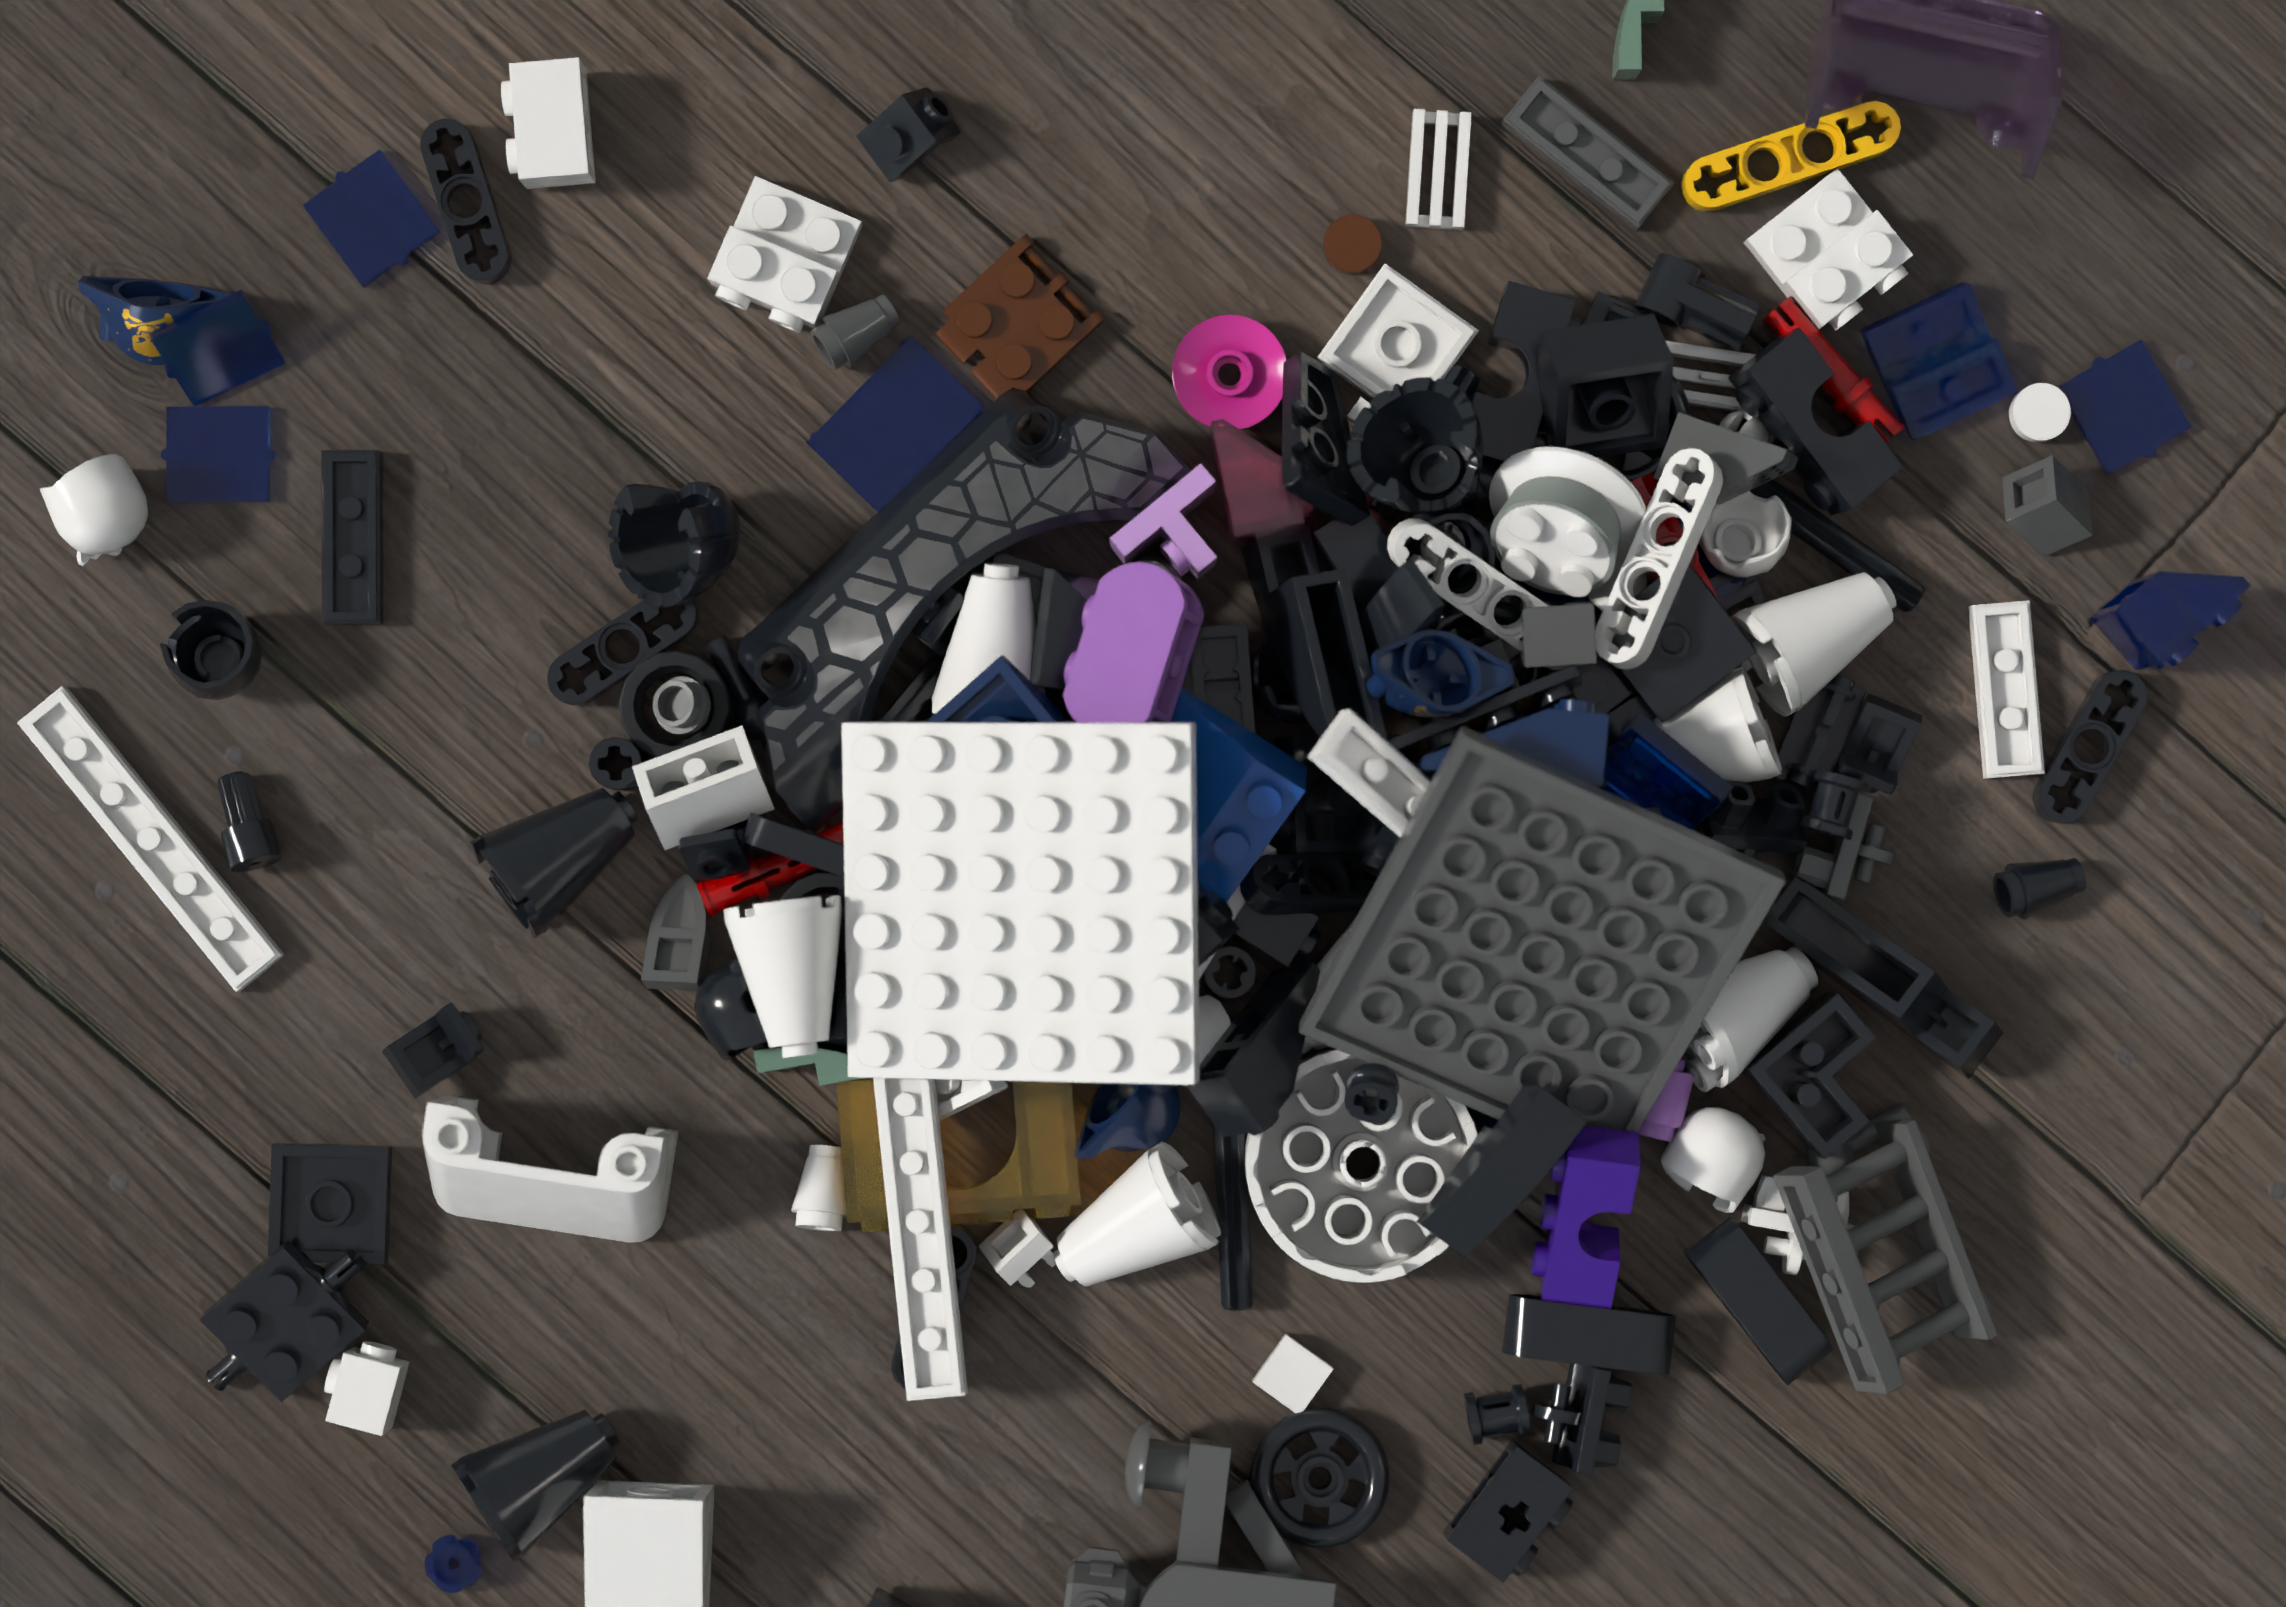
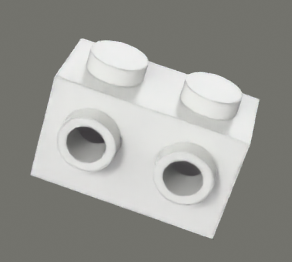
[501,57,596,189]
[632,726,774,850]

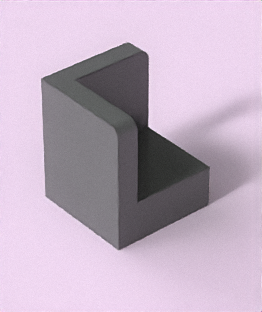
[2002,455,2093,556]
[1521,602,1597,667]

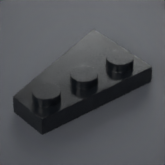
[1282,352,1370,526]

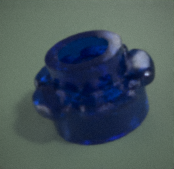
[425,1535,482,1593]

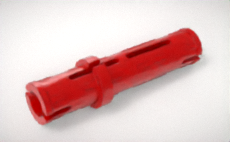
[1763,296,1905,443]
[696,822,844,917]

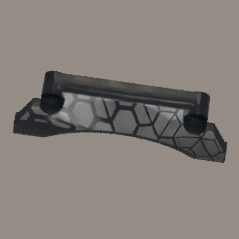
[737,388,1191,834]

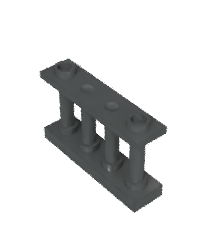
[1773,1120,1998,1394]

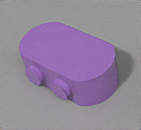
[1063,562,1204,722]

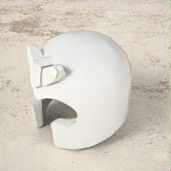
[40,454,148,566]
[1661,1107,1766,1213]

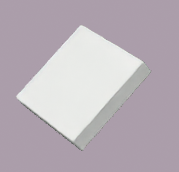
[1317,264,1479,399]

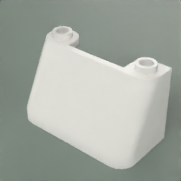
[423,1096,678,1243]

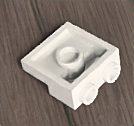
[1744,168,1913,331]
[707,176,863,333]

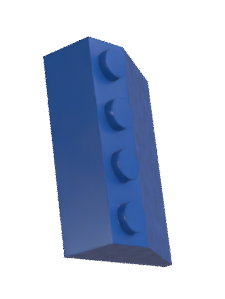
[1171,687,1307,903]

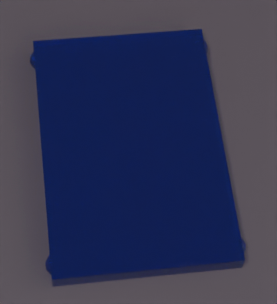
[806,336,985,512]

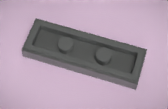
[1501,76,1674,231]

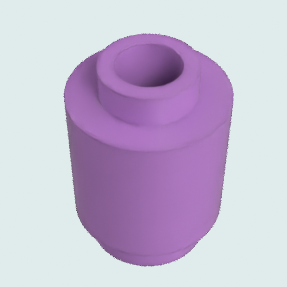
[1638,1059,1695,1142]

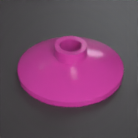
[1172,315,1286,431]

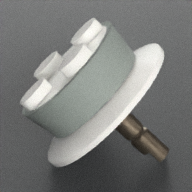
[1489,447,1646,597]

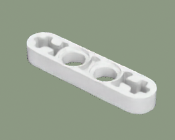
[1595,448,1723,670]
[1387,518,1571,670]

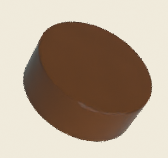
[1323,214,1382,275]

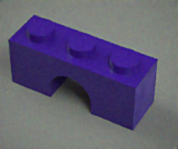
[1531,1126,1640,1309]

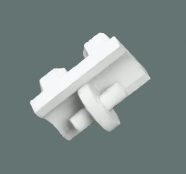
[1741,1175,1854,1276]

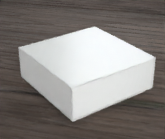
[1252,1333,1333,1413]

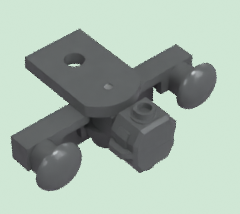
[1064,1421,1336,1607]

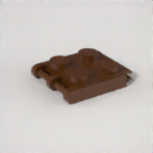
[936,234,1106,400]

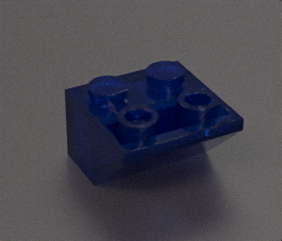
[2090,571,2251,670]

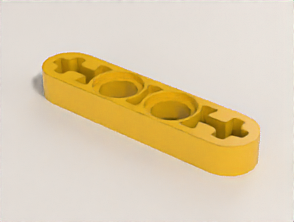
[1681,101,1901,212]

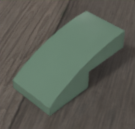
[1612,0,1664,81]
[753,1046,862,1086]

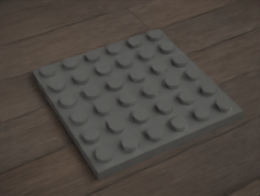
[1299,726,1786,1132]

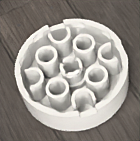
[1245,1048,1478,1283]

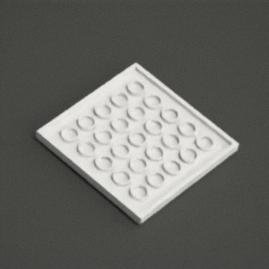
[842,721,1200,1085]

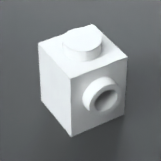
[324,1341,410,1436]

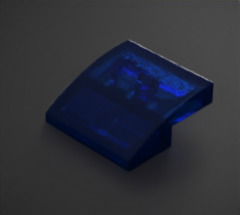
[1859,281,2018,440]
[1600,713,1733,831]

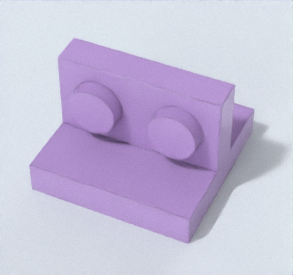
[1110,464,1217,581]

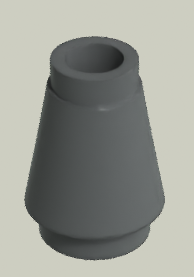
[810,294,900,370]

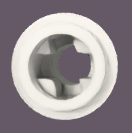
[791,1145,849,1231]

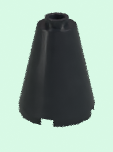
[469,788,638,939]
[450,1410,620,1562]

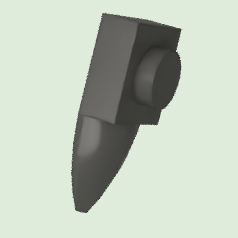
[641,874,711,991]

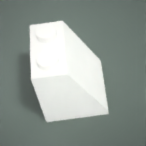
[583,1480,714,1607]

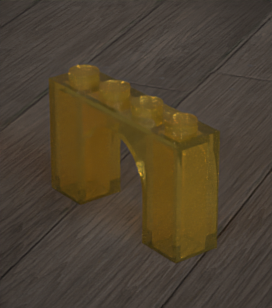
[836,1078,1082,1232]

